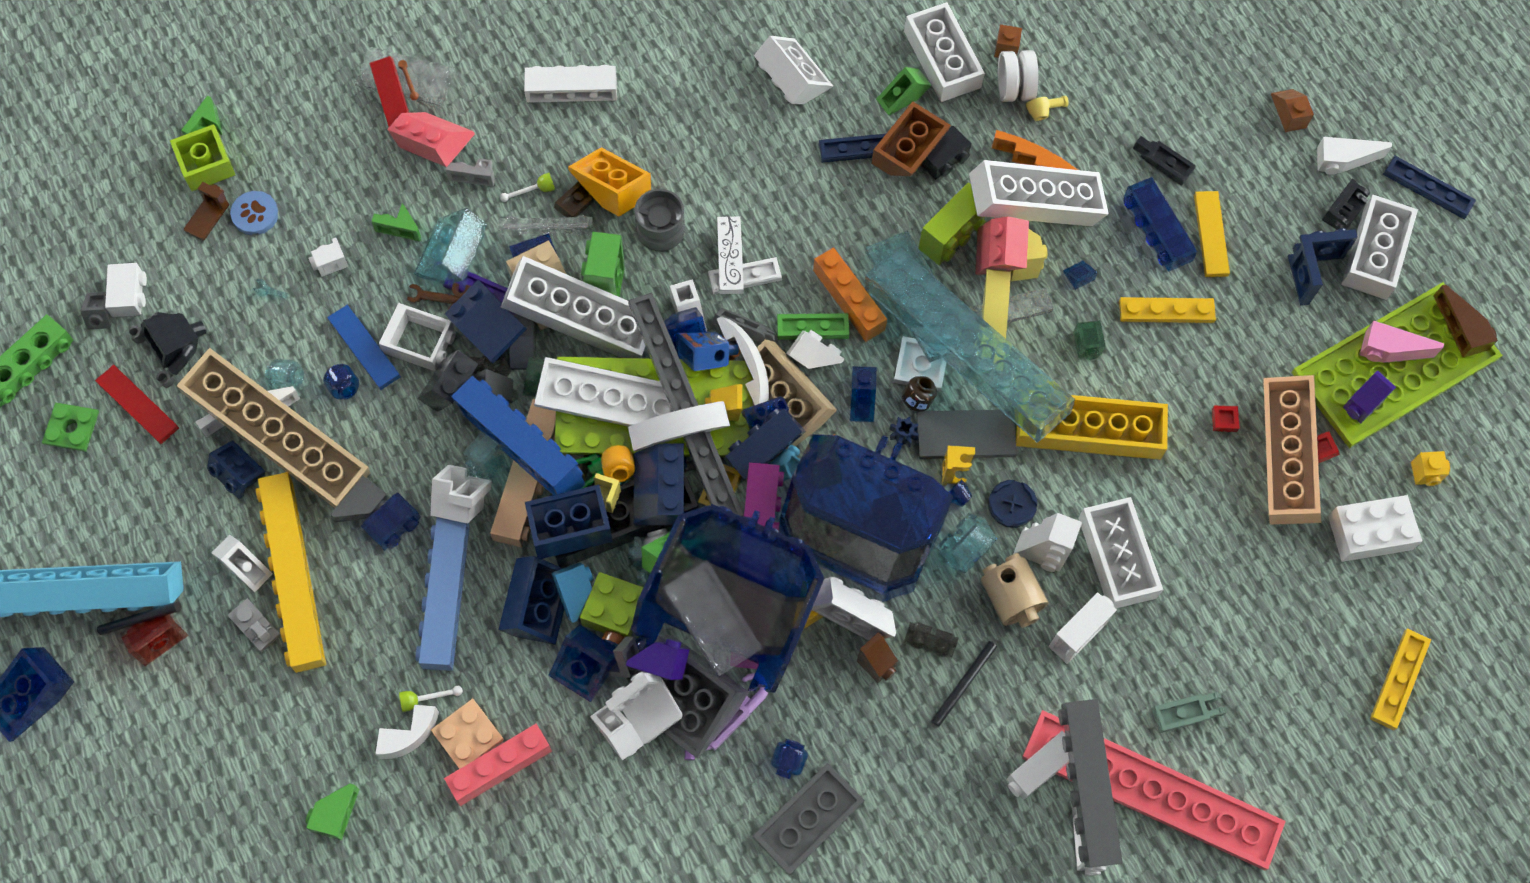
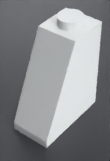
[1006,730,1069,800]

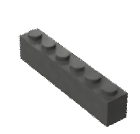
[1058,699,1123,868]

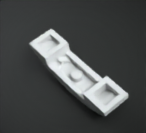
[717,317,769,407]
[628,401,730,451]

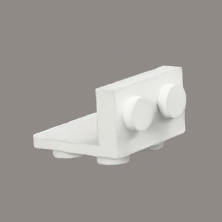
[605,671,682,744]

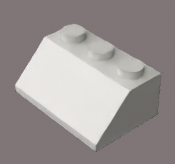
[754,36,833,104]
[808,577,896,640]

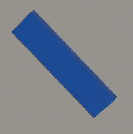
[327,305,401,390]

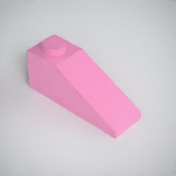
[1360,321,1444,363]

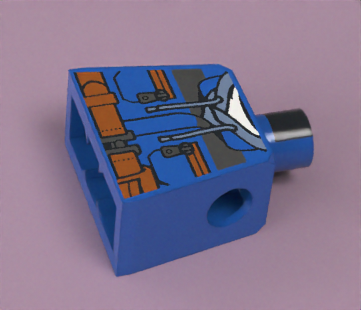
[678,332,739,371]

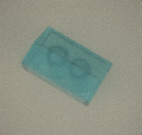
[414,208,487,285]

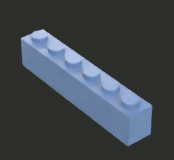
[416,517,470,671]

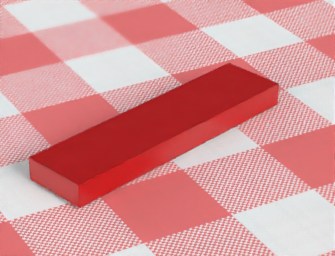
[95,364,179,444]

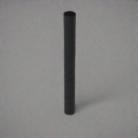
[97,601,182,635]
[931,641,997,727]

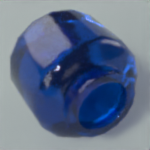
[323,364,360,400]
[770,738,808,779]

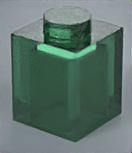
[1073,320,1106,360]

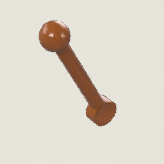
[398,60,419,100]

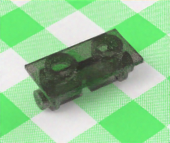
[903,621,958,659]

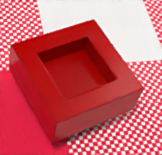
[1212,405,1240,432]
[1317,431,1340,464]

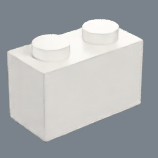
[105,263,147,317]

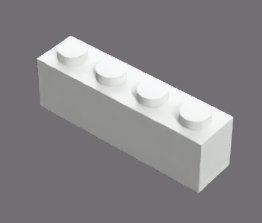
[524,65,617,102]

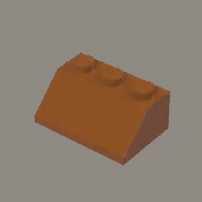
[871,101,951,176]

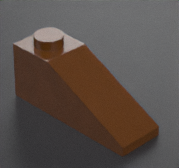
[1433,284,1498,358]

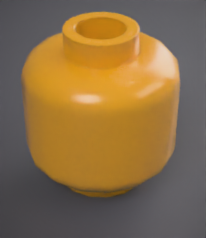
[601,445,635,482]

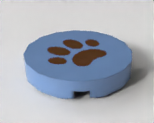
[230,191,278,235]

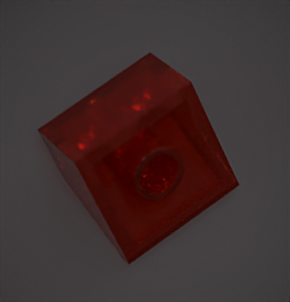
[122,614,189,666]

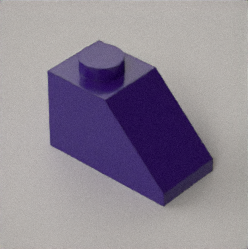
[1343,370,1396,424]
[626,639,690,680]

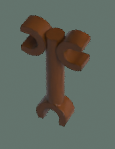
[407,283,471,310]

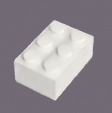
[1328,495,1422,562]

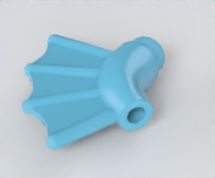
[767,445,806,481]

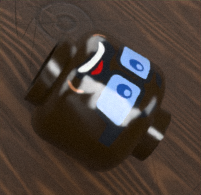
[902,376,937,412]

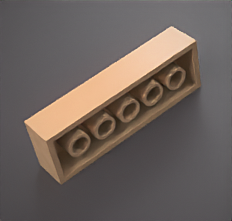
[1264,375,1321,525]

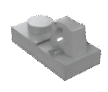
[445,158,495,187]
[228,598,281,653]

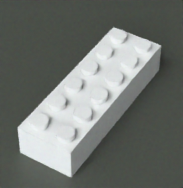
[969,160,1109,226]
[501,256,645,358]

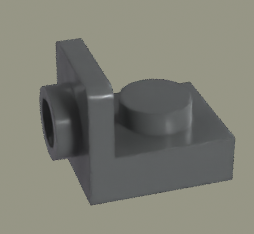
[80,292,111,329]
[609,637,639,678]

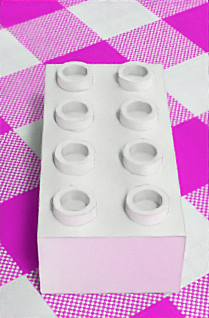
[1078,497,1163,609]

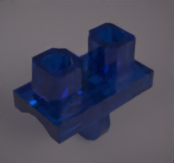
[741,396,789,430]

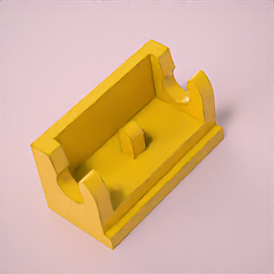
[942,446,975,486]

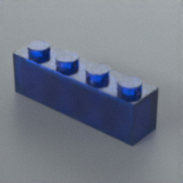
[1123,177,1198,272]

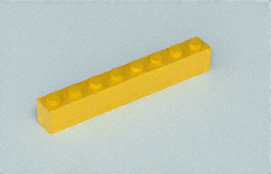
[256,472,326,673]

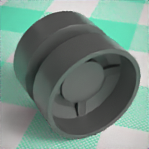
[634,189,685,251]

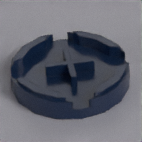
[988,480,1037,528]

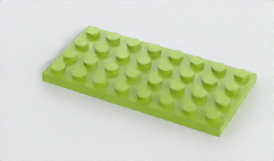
[1291,282,1503,449]
[555,357,753,457]

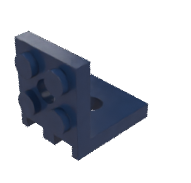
[1288,228,1358,306]

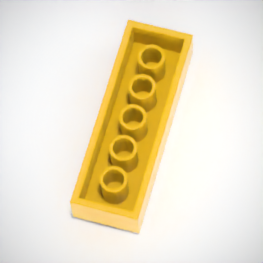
[1016,390,1168,460]

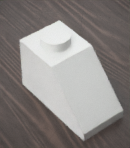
[211,535,273,592]
[590,705,644,760]

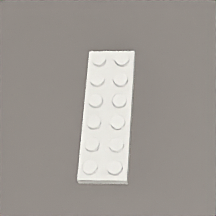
[534,357,672,426]

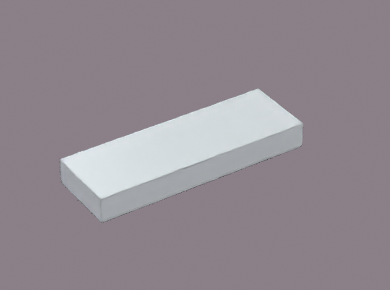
[708,257,782,294]

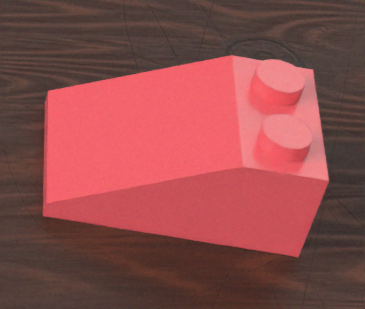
[975,216,1029,275]

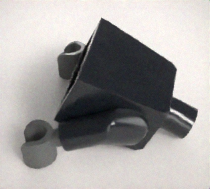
[129,312,206,388]

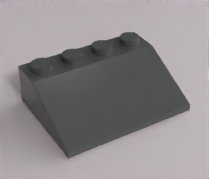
[628,634,749,758]

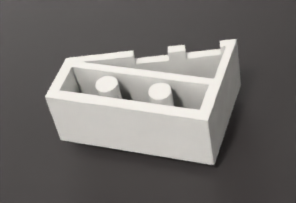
[1013,513,1082,572]

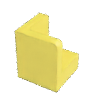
[594,473,621,513]

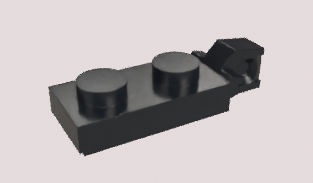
[1133,136,1196,186]

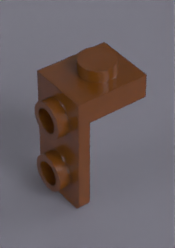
[184,182,229,241]

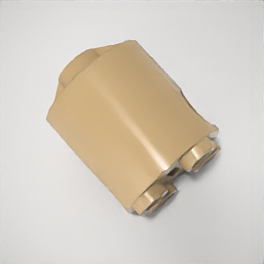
[981,553,1049,628]

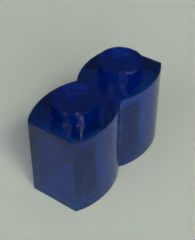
[361,492,421,551]

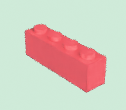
[444,723,552,806]

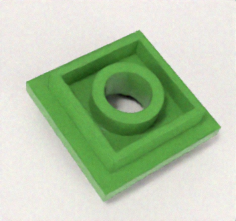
[42,402,99,452]

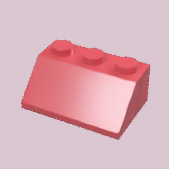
[387,112,475,167]

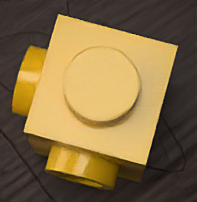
[1411,451,1450,486]

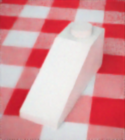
[1317,137,1392,175]

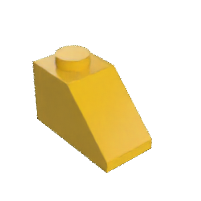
[704,384,742,421]

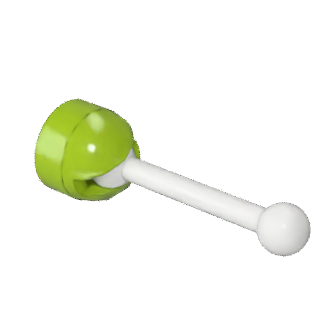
[500,172,555,202]
[399,686,463,712]

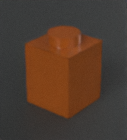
[994,24,1022,58]

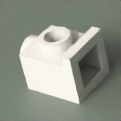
[309,238,348,277]

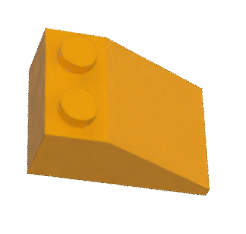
[568,147,651,216]

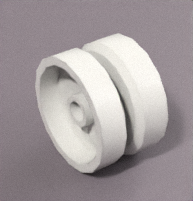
[998,50,1038,102]

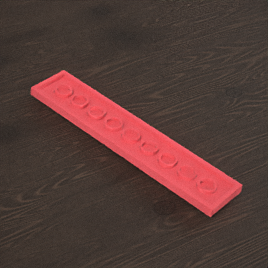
[1022,710,1286,871]

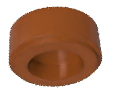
[601,631,625,648]

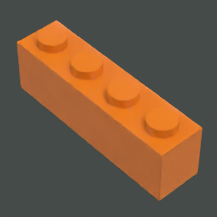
[813,247,887,342]

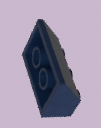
[726,408,806,480]
[633,443,684,525]
[525,485,613,560]
[498,556,564,645]

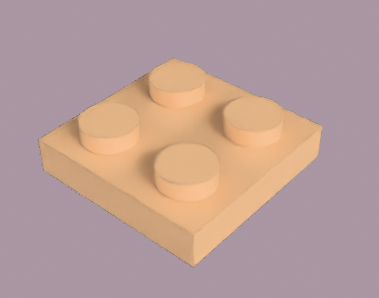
[431,699,504,769]

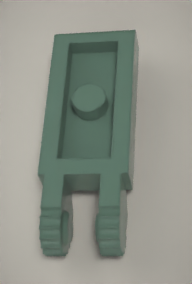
[1151,692,1227,733]

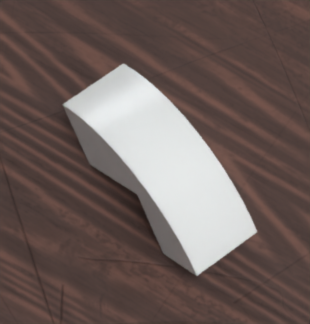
[376,705,439,759]

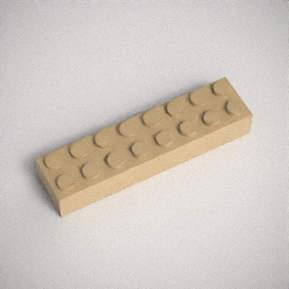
[177,348,370,508]

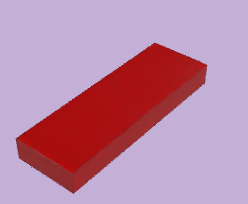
[369,56,409,127]

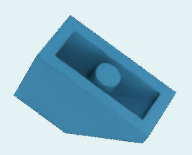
[551,562,593,623]

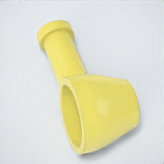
[1026,96,1069,121]

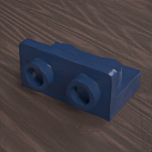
[207,440,266,499]

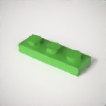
[777,313,849,340]

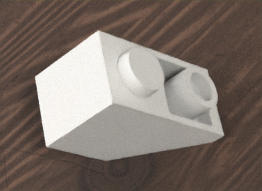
[670,279,707,333]
[786,330,844,369]

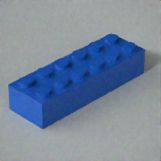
[451,376,586,495]

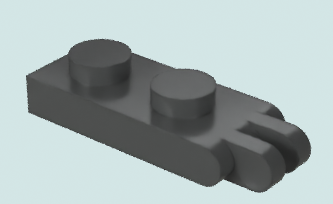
[712,308,778,342]

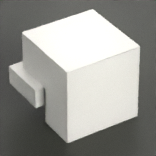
[431,465,492,524]

